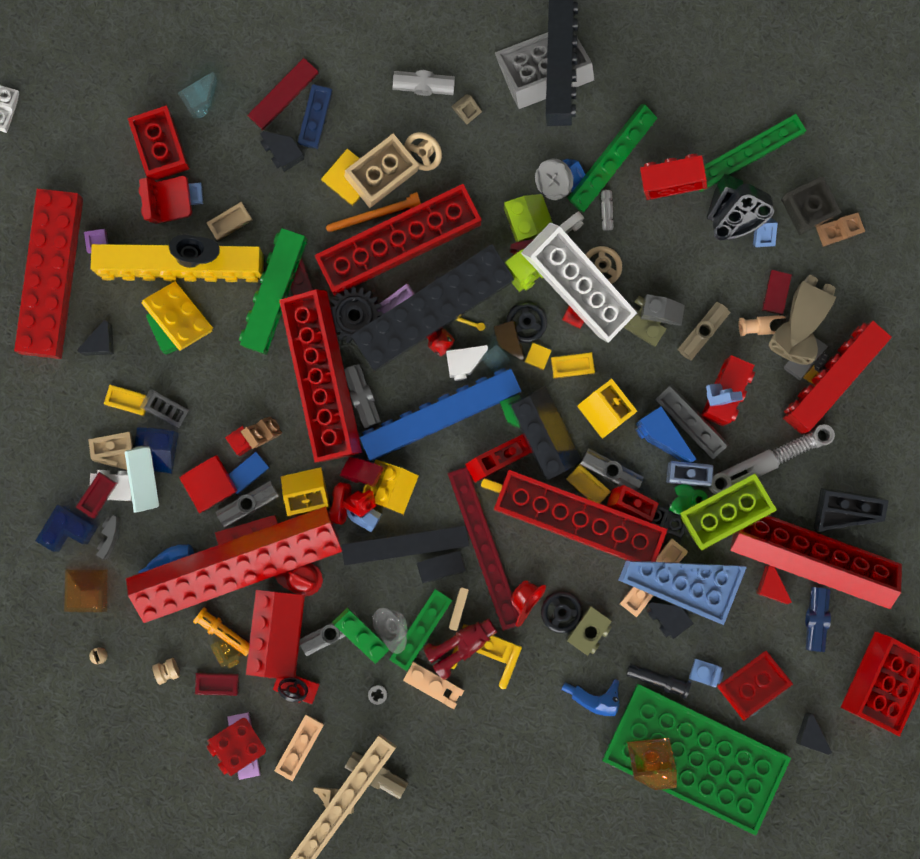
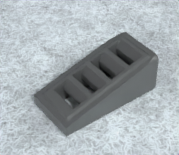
[140,390,189,428]

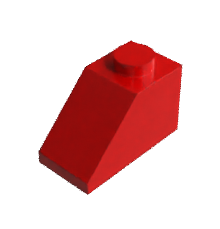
[607,485,659,522]

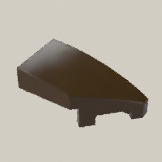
[494,321,525,361]

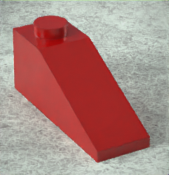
[465,434,532,482]

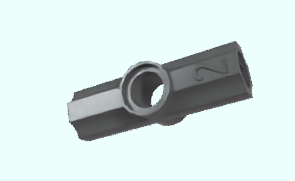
[344,364,381,428]
[580,448,644,491]
[216,481,279,528]
[299,611,359,656]

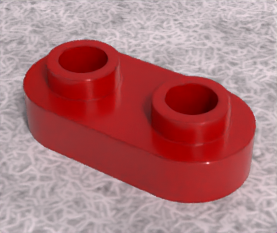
[329,482,351,525]

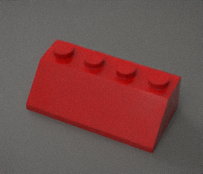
[246,590,305,679]

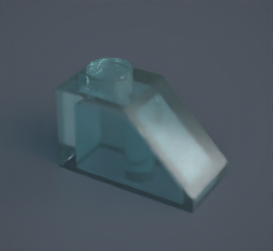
[178,72,218,119]

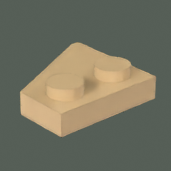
[89,432,133,470]

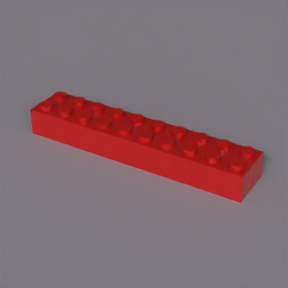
[126,506,342,623]

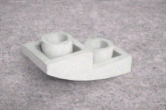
[0,85,19,133]

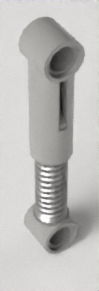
[708,424,835,494]

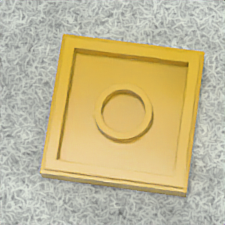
[321,149,360,206]

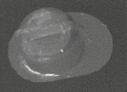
[373,608,408,654]

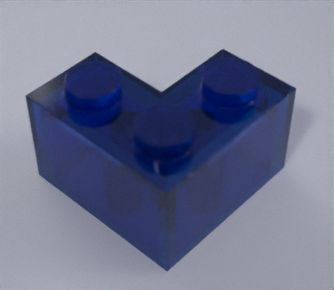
[35,505,98,552]

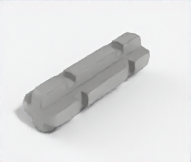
[601,190,614,231]

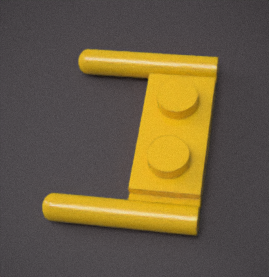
[451,624,522,689]

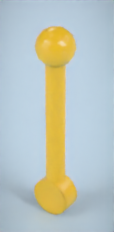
[456,317,485,331]

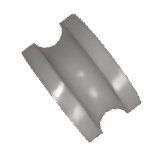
[368,685,387,705]

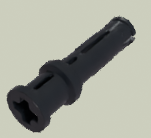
[626,663,691,699]

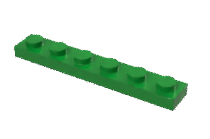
[567,104,657,213]
[699,114,807,192]

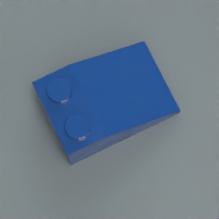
[635,407,696,463]

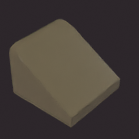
[451,94,482,124]

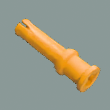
[193,607,249,656]

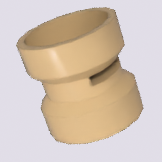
[152,658,180,685]

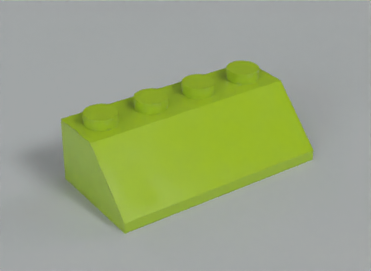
[680,474,777,550]

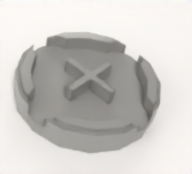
[535,158,573,200]

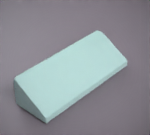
[125,446,159,512]

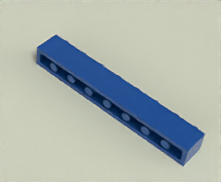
[360,368,521,461]

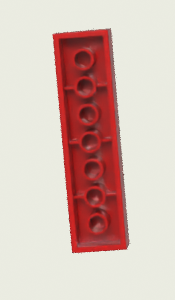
[314,184,482,296]
[14,189,83,359]
[279,289,362,462]
[494,470,668,562]
[730,515,902,609]

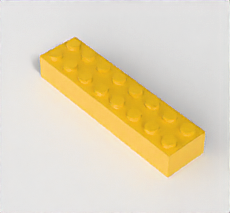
[91,244,264,282]

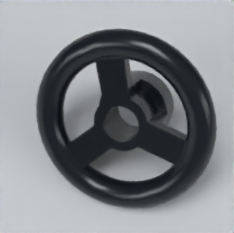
[506,302,547,343]
[541,591,583,633]

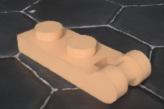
[403,662,464,709]

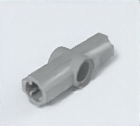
[393,70,455,96]

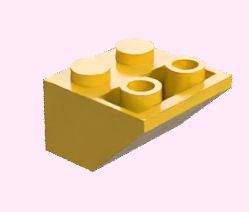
[577,379,638,439]
[362,460,419,514]
[281,467,330,517]

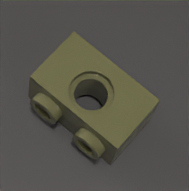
[566,606,612,656]

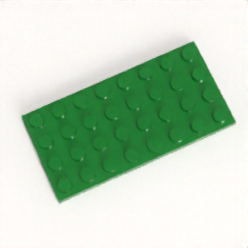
[602,683,791,835]

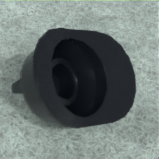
[169,234,220,268]

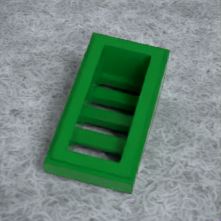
[146,313,178,355]

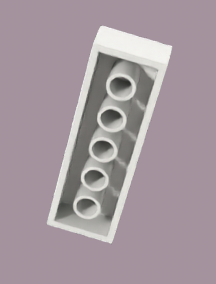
[521,223,637,343]

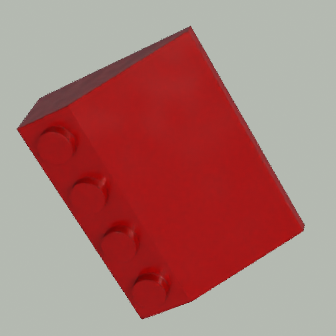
[840,631,920,737]

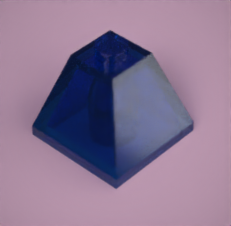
[134,427,178,474]

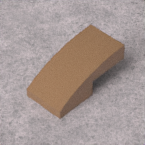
[816,213,865,247]

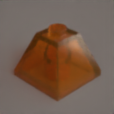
[64,570,108,612]
[627,738,677,790]

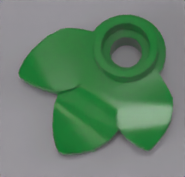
[669,484,708,524]

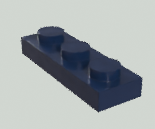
[298,84,333,149]

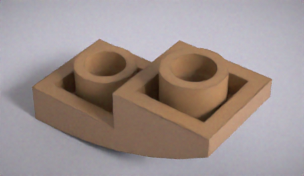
[241,417,282,449]

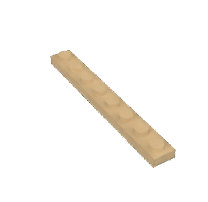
[290,734,397,859]

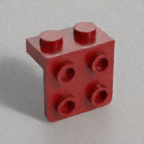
[139,176,192,224]
[206,718,266,776]

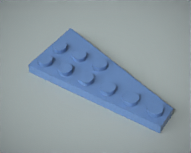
[619,560,747,625]

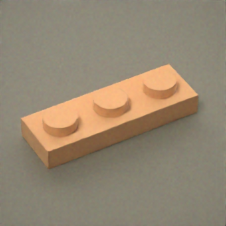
[274,714,324,781]

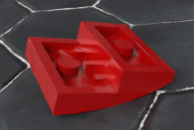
[179,455,237,514]

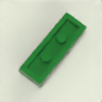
[332,607,390,664]

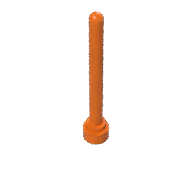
[326,192,421,232]

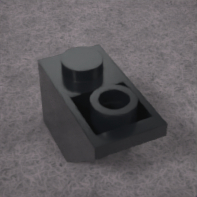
[260,131,304,172]
[646,602,694,639]

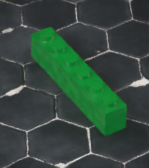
[239,228,308,355]

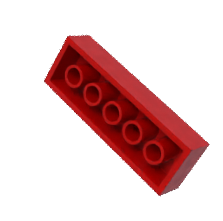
[783,321,892,434]

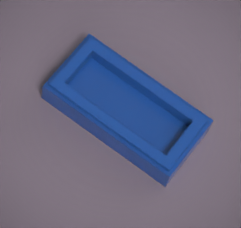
[228,452,269,494]

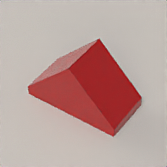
[756,565,792,604]

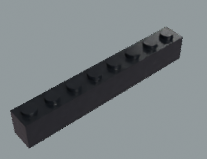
[546,0,578,126]

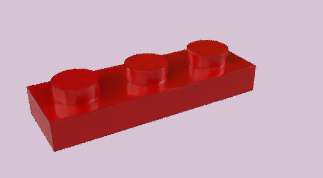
[215,515,278,545]

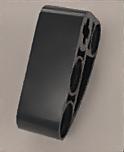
[713,184,774,241]

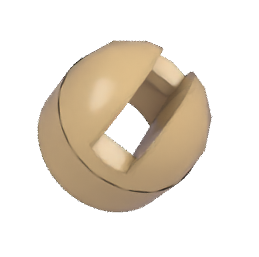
[89,647,107,665]

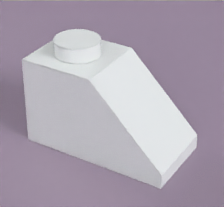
[446,345,488,381]

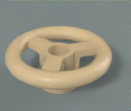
[404,132,442,171]
[585,246,622,284]

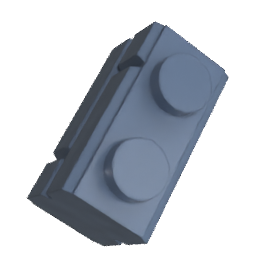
[666,461,713,487]

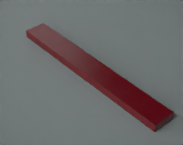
[447,467,519,631]

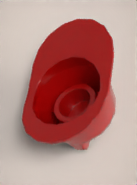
[275,563,323,596]
[511,580,546,627]

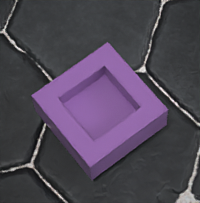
[84,229,108,254]

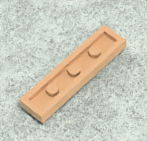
[620,539,688,617]

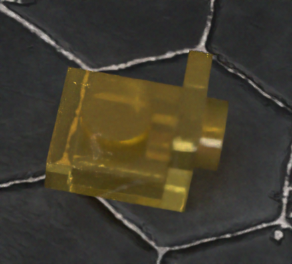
[210,641,243,669]

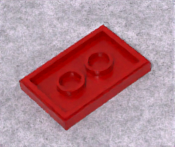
[717,651,793,721]

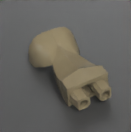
[769,275,836,365]

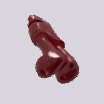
[423,618,497,680]

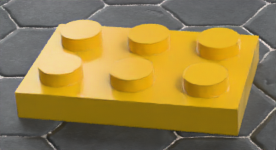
[142,281,213,351]

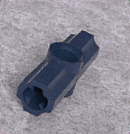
[805,587,831,652]

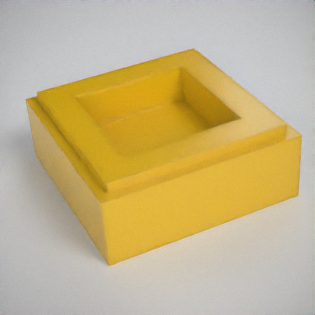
[525,343,552,370]
[481,478,502,494]

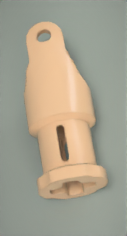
[739,315,786,336]

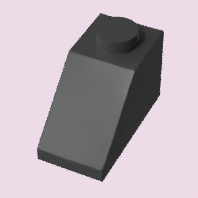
[640,294,685,326]

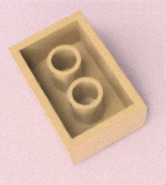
[344,133,419,208]

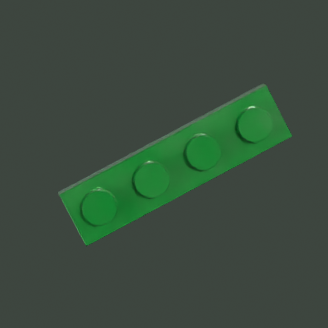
[389,589,453,671]

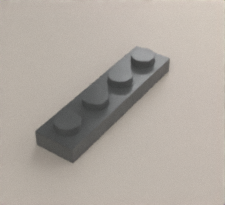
[655,384,729,459]

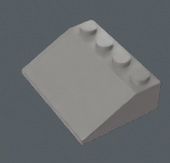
[495,32,594,109]

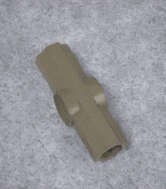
[677,302,731,361]
[344,751,409,799]

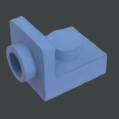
[753,218,778,247]
[706,384,743,406]
[689,659,723,687]

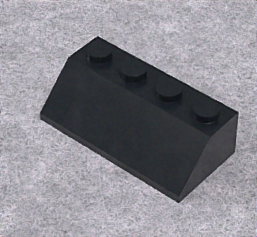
[508,386,581,480]

